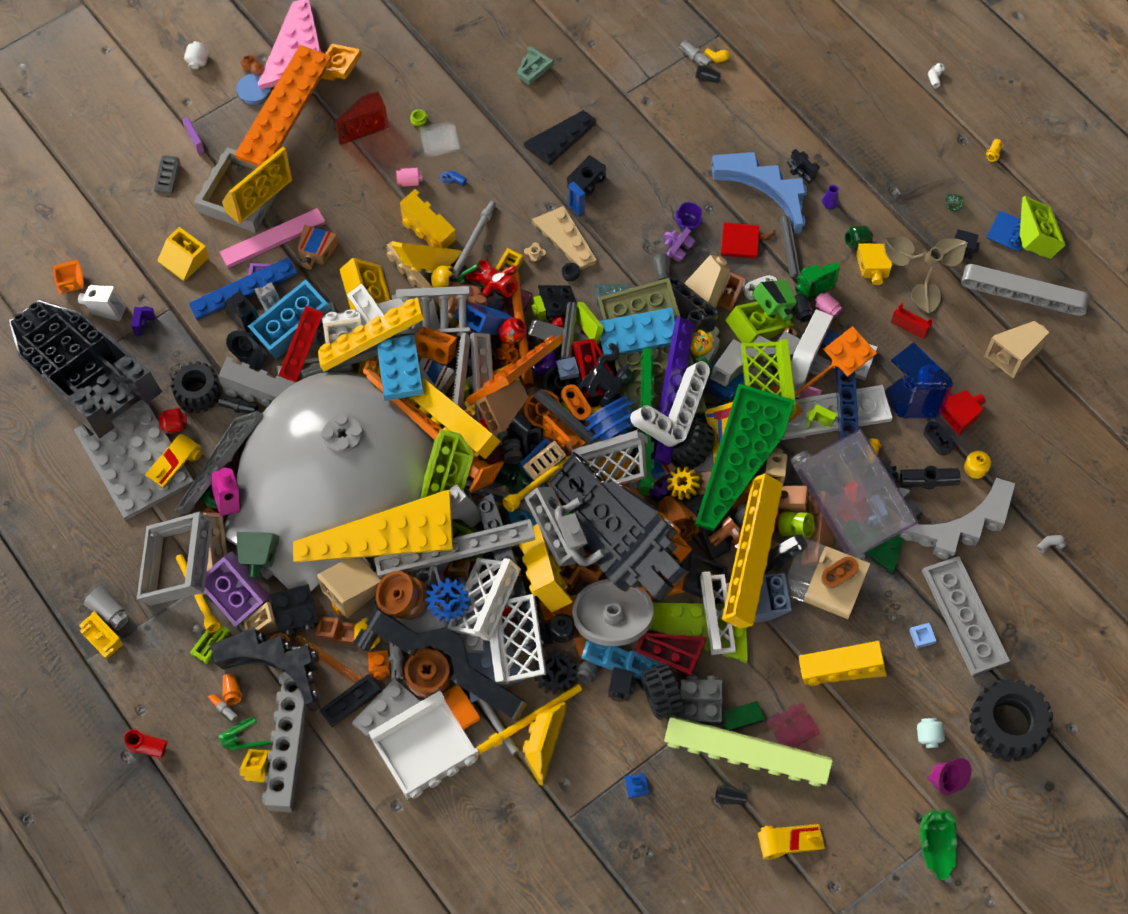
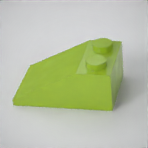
[1020,196,1066,259]
[725,301,794,343]

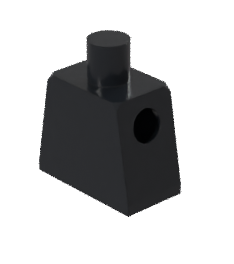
[225,291,259,333]

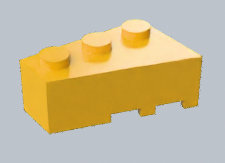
[400,189,456,248]

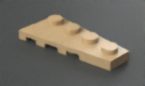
[532,206,597,271]

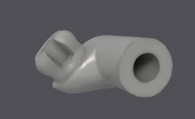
[1036,535,1067,554]

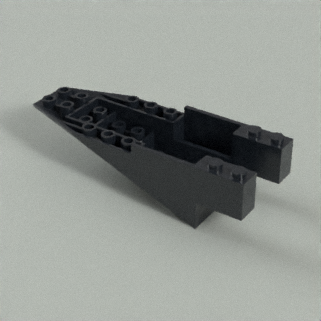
[9,300,162,439]

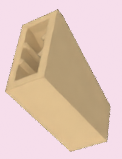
[685,255,730,308]

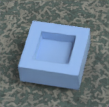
[909,623,936,649]

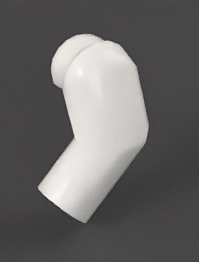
[928,63,945,88]

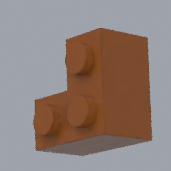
[559,550,605,594]

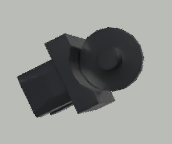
[787,149,820,183]

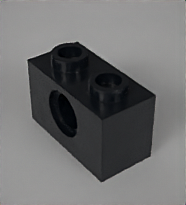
[567,155,606,197]

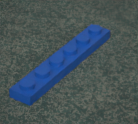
[189,257,297,321]

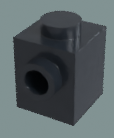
[954,229,980,259]
[608,668,636,702]

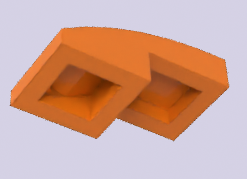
[442,684,481,730]

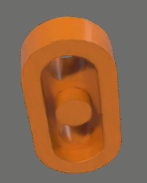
[561,384,591,421]

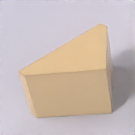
[243,602,278,635]

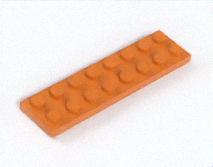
[234,45,332,167]

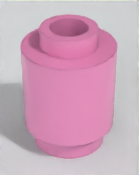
[396,168,422,187]
[815,292,843,319]

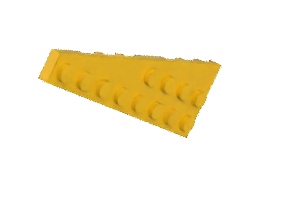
[293,490,453,563]

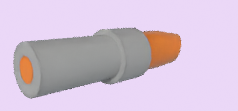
[208,694,238,722]

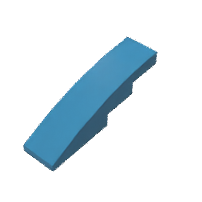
[582,639,661,680]

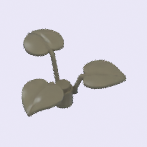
[884,237,967,313]

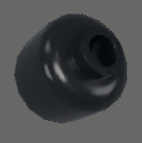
[549,614,575,643]

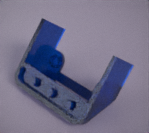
[885,342,953,419]

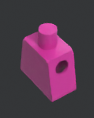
[211,468,240,516]

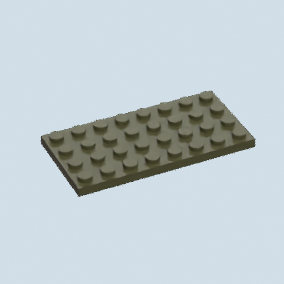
[597,278,707,431]

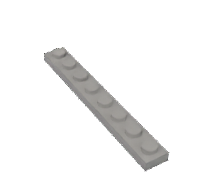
[374,519,536,579]

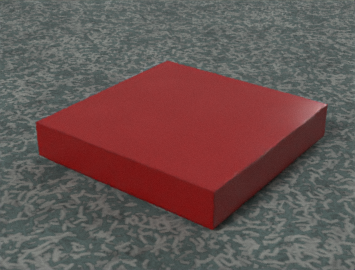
[721,222,759,259]

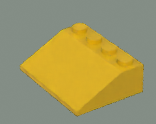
[222,147,292,224]

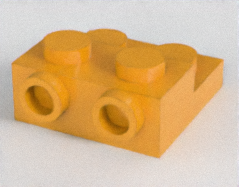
[322,44,362,81]

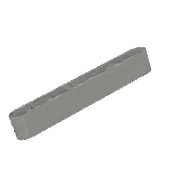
[961,264,1089,316]

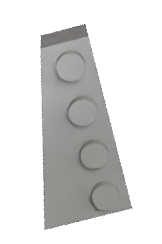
[219,356,295,407]

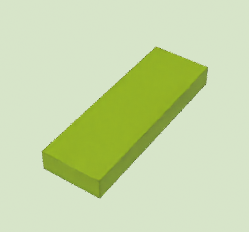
[576,302,604,344]

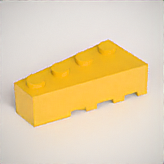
[518,524,572,613]
[798,641,887,686]

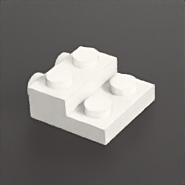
[322,309,361,343]

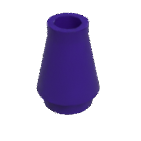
[822,185,839,209]

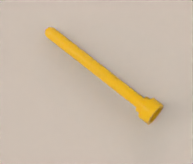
[502,456,570,512]
[176,554,222,633]

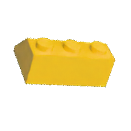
[340,258,391,310]

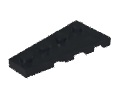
[524,110,596,166]

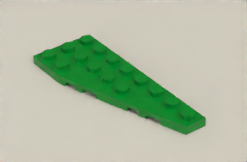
[695,384,794,531]

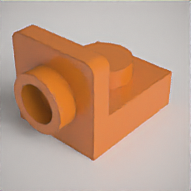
[368,650,390,680]

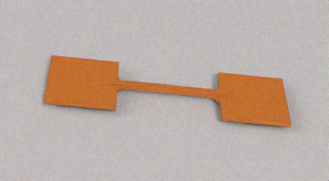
[772,326,877,424]

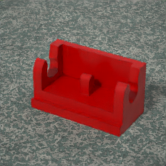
[891,302,934,339]

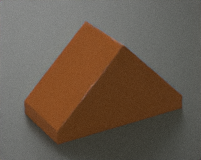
[717,271,746,312]

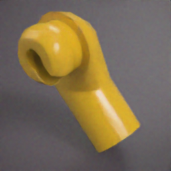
[704,48,730,63]

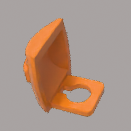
[53,259,84,294]

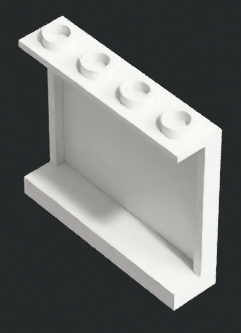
[369,691,479,800]

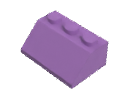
[204,552,270,627]

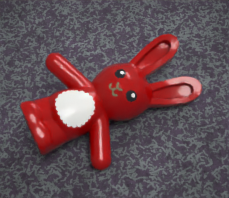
[465,259,518,297]

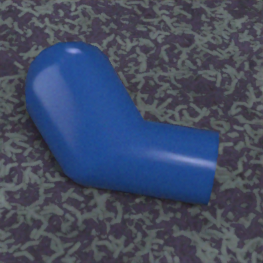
[440,171,467,186]

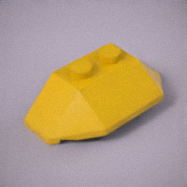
[391,241,462,273]
[522,702,567,786]

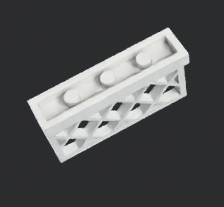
[447,558,521,641]
[490,594,546,685]

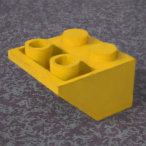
[157,227,209,282]

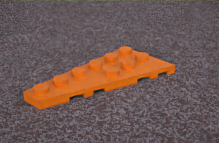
[466,334,563,405]

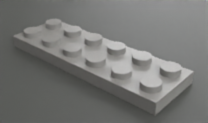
[922,556,1010,676]

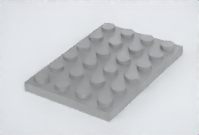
[73,399,194,521]

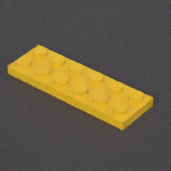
[318,298,425,372]

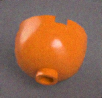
[523,390,560,428]

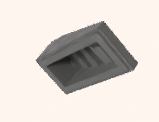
[154,155,181,194]

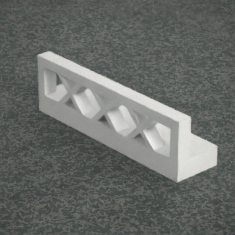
[700,571,736,655]

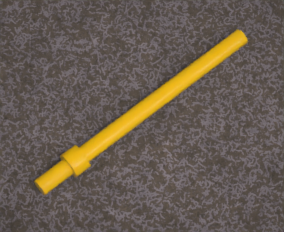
[476,684,582,754]

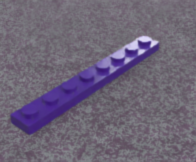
[651,317,694,465]

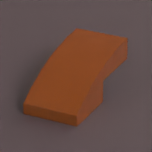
[315,617,356,645]
[573,626,586,663]

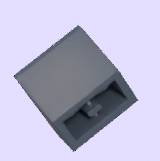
[754,573,791,623]

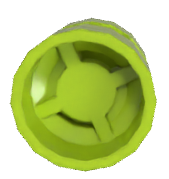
[778,511,815,538]

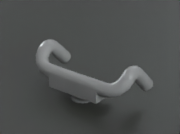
[555,497,605,566]

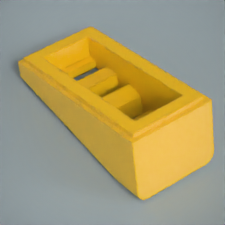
[496,248,524,273]

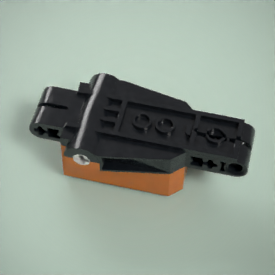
[548,452,692,601]

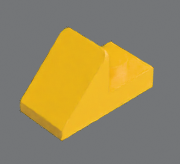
[240,749,269,782]

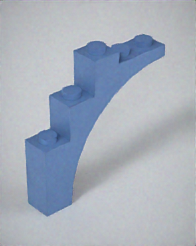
[711,152,807,234]

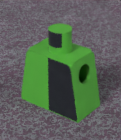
[752,280,796,321]

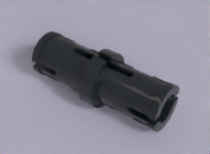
[218,395,259,414]

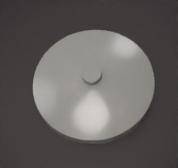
[573,579,654,646]

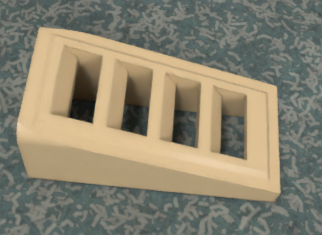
[522,441,566,481]

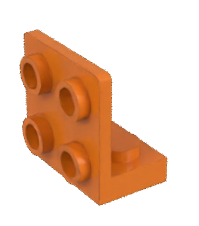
[543,415,586,457]

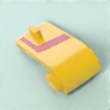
[145,434,202,488]
[758,824,825,860]

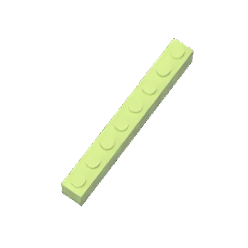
[664,716,832,787]

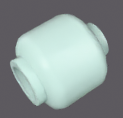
[917,718,945,748]

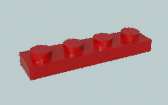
[278,306,323,383]

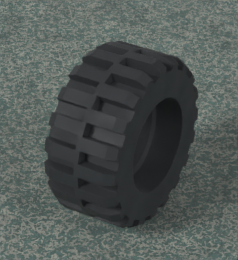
[969,679,1054,762]

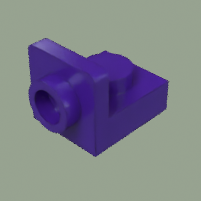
[131,306,156,336]
[649,475,673,501]

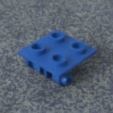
[986,211,1022,252]

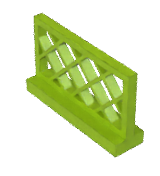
[741,339,797,417]

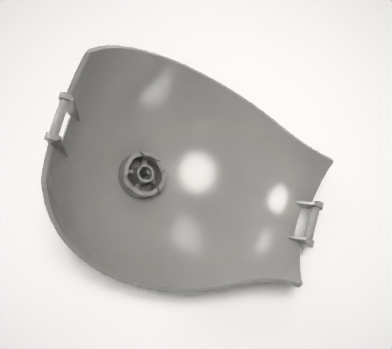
[223,371,444,591]

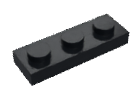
[319,674,381,727]

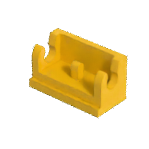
[80,612,123,660]

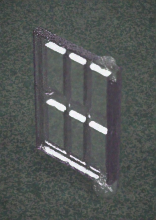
[790,428,919,560]

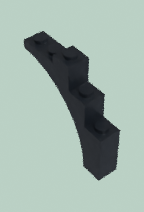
[210,627,321,711]

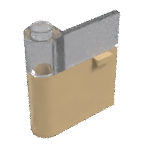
[786,538,870,619]

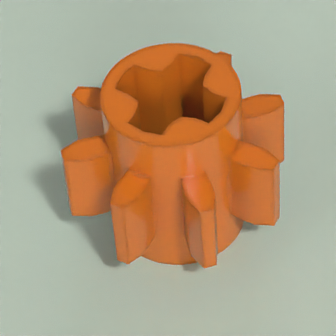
[496,343,519,365]

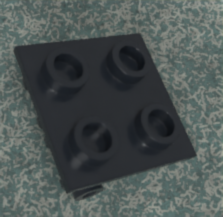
[538,285,576,323]

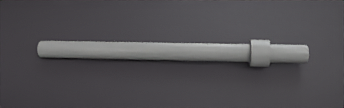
[450,201,496,280]

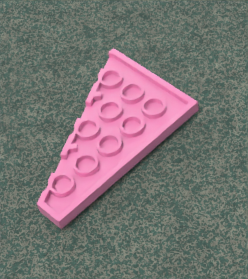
[258,0,321,90]

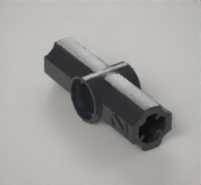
[900,466,961,490]

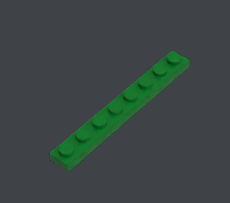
[640,348,654,495]

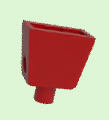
[937,390,986,436]

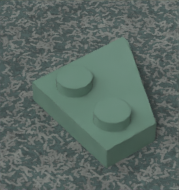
[517,46,554,85]

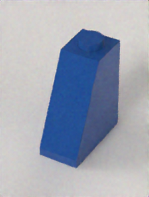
[455,301,511,335]

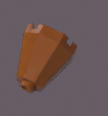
[659,495,699,542]

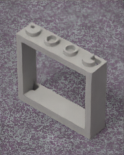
[194,147,278,232]
[137,512,213,606]

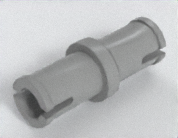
[679,40,712,67]
[388,642,405,681]

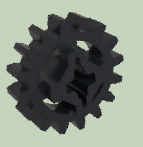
[533,650,577,695]

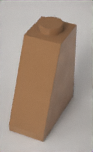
[476,380,528,436]

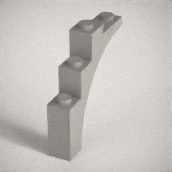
[710,331,831,387]
[896,478,1015,560]

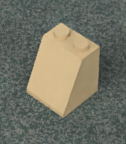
[984,321,1049,379]
[317,557,382,618]

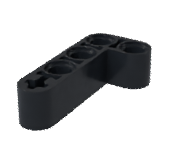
[669,278,719,333]

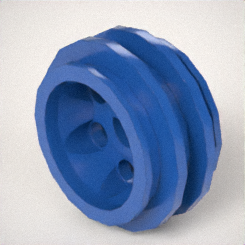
[585,396,637,442]

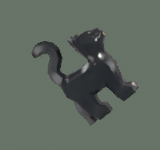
[578,343,635,407]

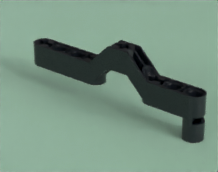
[353,607,529,721]

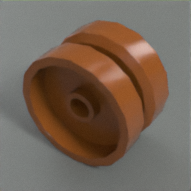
[376,571,428,620]
[405,649,451,700]

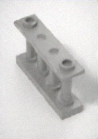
[396,286,474,337]

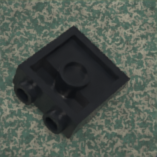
[269,584,319,635]

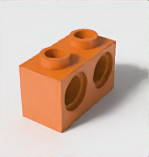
[414,326,457,365]

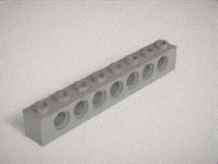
[262,647,307,812]

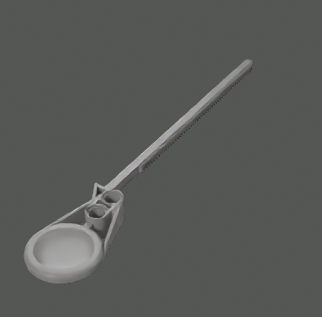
[396,333,470,648]

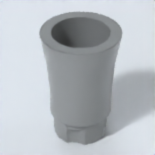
[84,585,130,630]

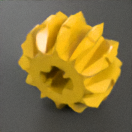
[667,467,700,500]

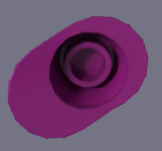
[927,758,972,796]

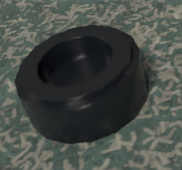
[562,263,580,281]

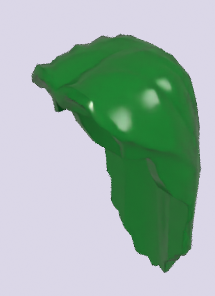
[919,810,957,881]

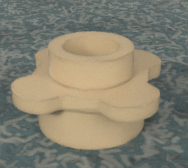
[524,242,546,262]

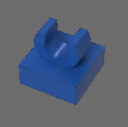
[624,773,649,799]

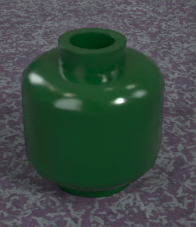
[844,225,873,249]

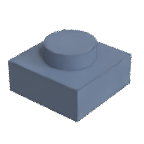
[556,357,579,381]

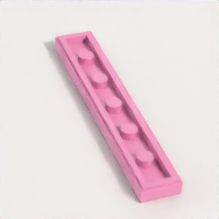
[219,208,326,268]

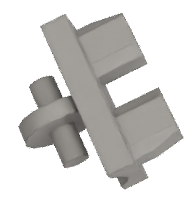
[254,282,280,312]

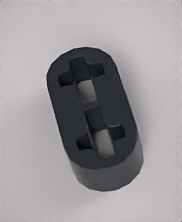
[924,421,953,456]

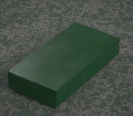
[722,701,764,731]

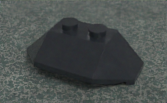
[675,495,737,560]

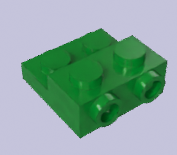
[795,262,840,299]

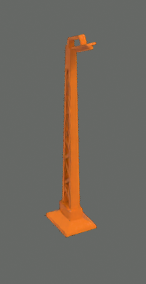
[363,357,504,492]

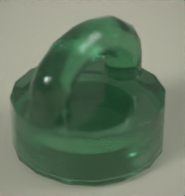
[945,194,964,211]

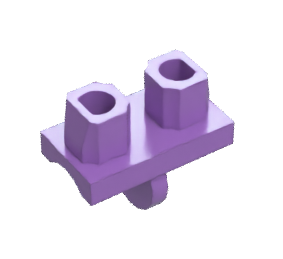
[663,227,695,262]

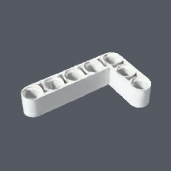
[791,309,833,398]
[630,361,710,447]

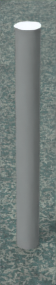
[479,699,519,755]

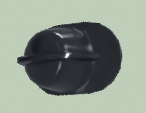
[226,330,264,369]

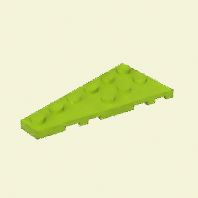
[648,603,748,664]

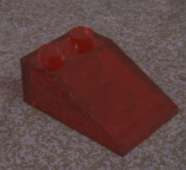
[335,91,389,145]

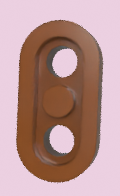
[821,557,859,588]

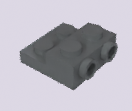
[680,675,723,724]

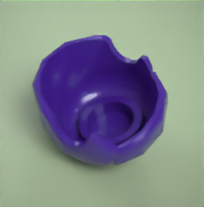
[675,202,703,231]
[532,352,559,377]

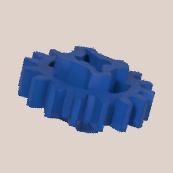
[425,578,470,623]

